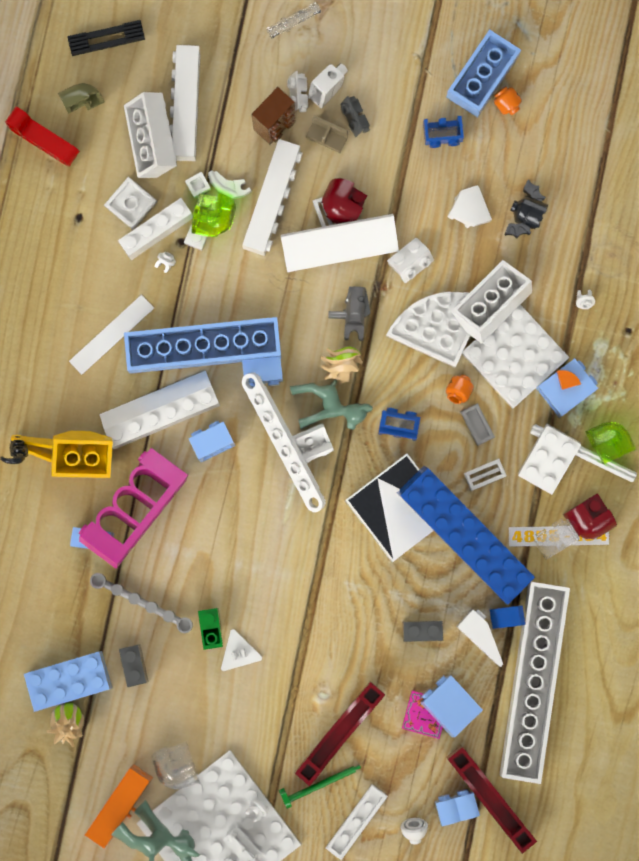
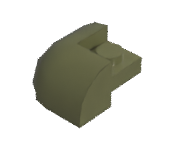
[58,83,104,114]

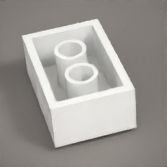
[518,423,581,494]

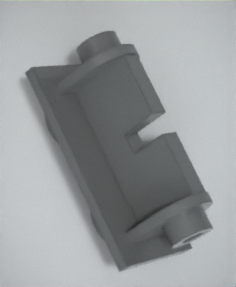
[340,96,370,138]

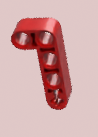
[5,106,80,167]

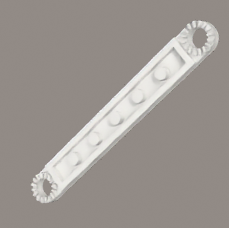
[242,372,326,512]

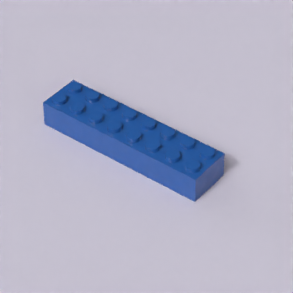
[397,466,535,605]

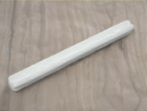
[530,424,637,482]

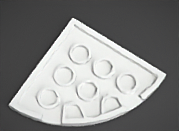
[386,292,470,368]

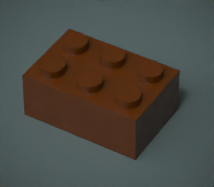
[251,87,296,145]

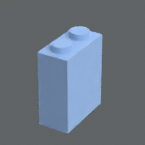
[536,358,598,418]
[420,675,483,737]

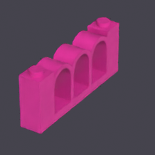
[78,448,188,569]

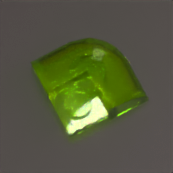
[192,193,236,237]
[585,422,637,465]

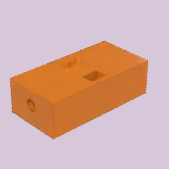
[85,764,153,848]

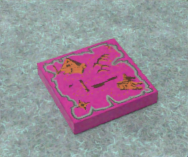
[402,691,442,739]

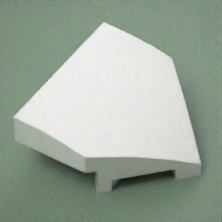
[447,185,492,228]

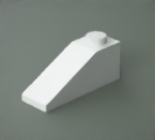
[456,609,503,667]

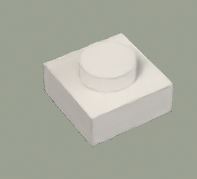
[185,172,211,198]
[184,225,209,251]

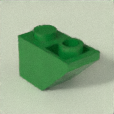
[198,608,223,650]

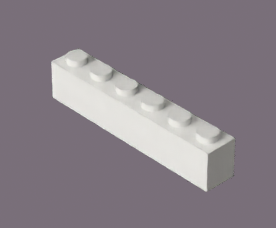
[169,45,200,161]
[242,139,303,256]

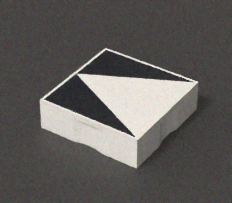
[345,454,434,562]

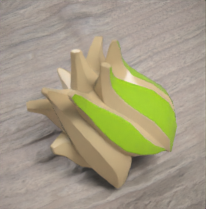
[320,346,363,386]
[47,702,84,747]

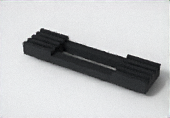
[67,20,145,56]

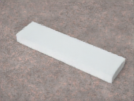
[325,784,388,860]

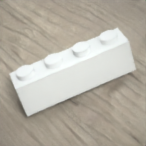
[118,198,193,260]

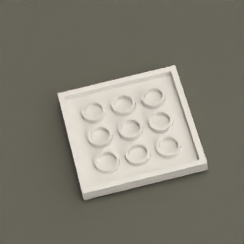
[462,305,570,409]

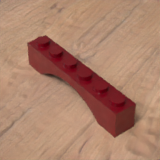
[295,681,385,786]
[446,745,537,854]

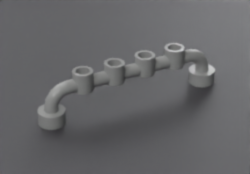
[90,573,193,633]

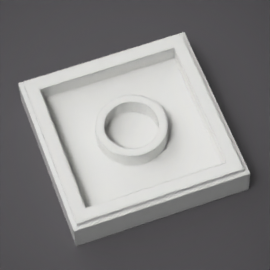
[104,177,158,230]

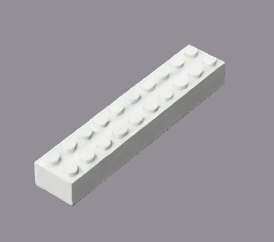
[499,582,570,784]

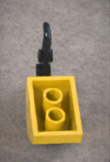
[0,430,113,478]

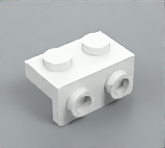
[387,238,434,283]
[292,423,334,463]

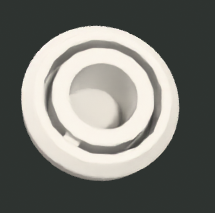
[400,818,428,844]

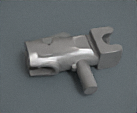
[328,286,370,341]

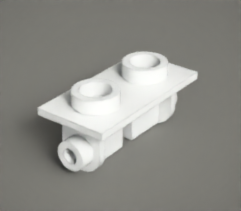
[287,71,308,112]
[223,826,264,861]

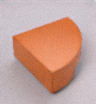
[556,370,581,390]

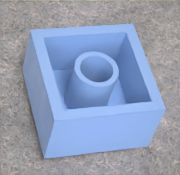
[188,421,235,462]

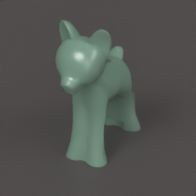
[290,380,373,430]
[111,800,200,861]

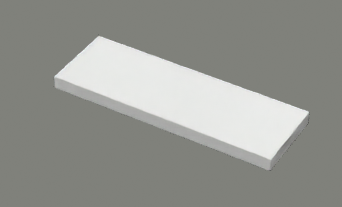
[281,214,399,272]

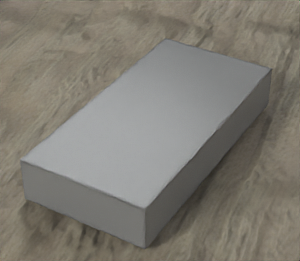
[460,403,495,446]

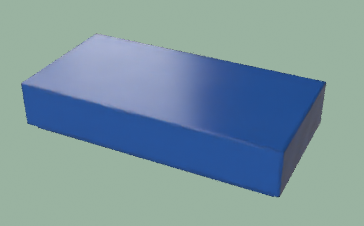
[490,605,526,629]

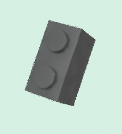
[402,621,443,642]
[119,644,149,688]

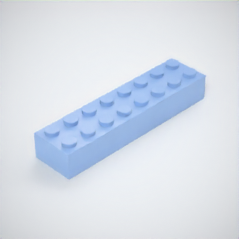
[124,317,281,374]

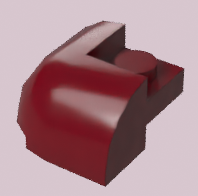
[321,178,368,224]
[563,493,617,539]

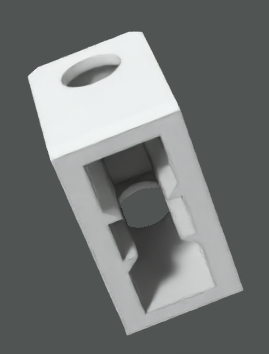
[308,63,348,109]

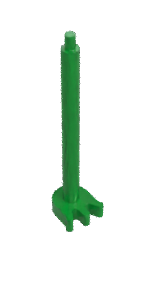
[279,765,361,809]

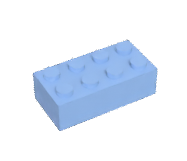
[446,29,521,118]
[24,651,112,712]

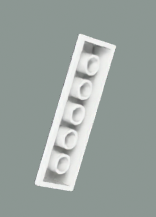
[100,371,220,450]

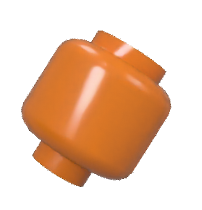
[494,86,522,115]
[446,375,474,404]

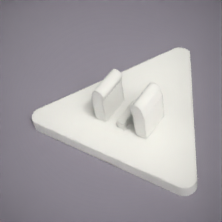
[221,629,262,671]

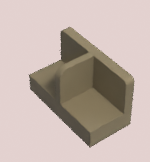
[306,115,348,153]

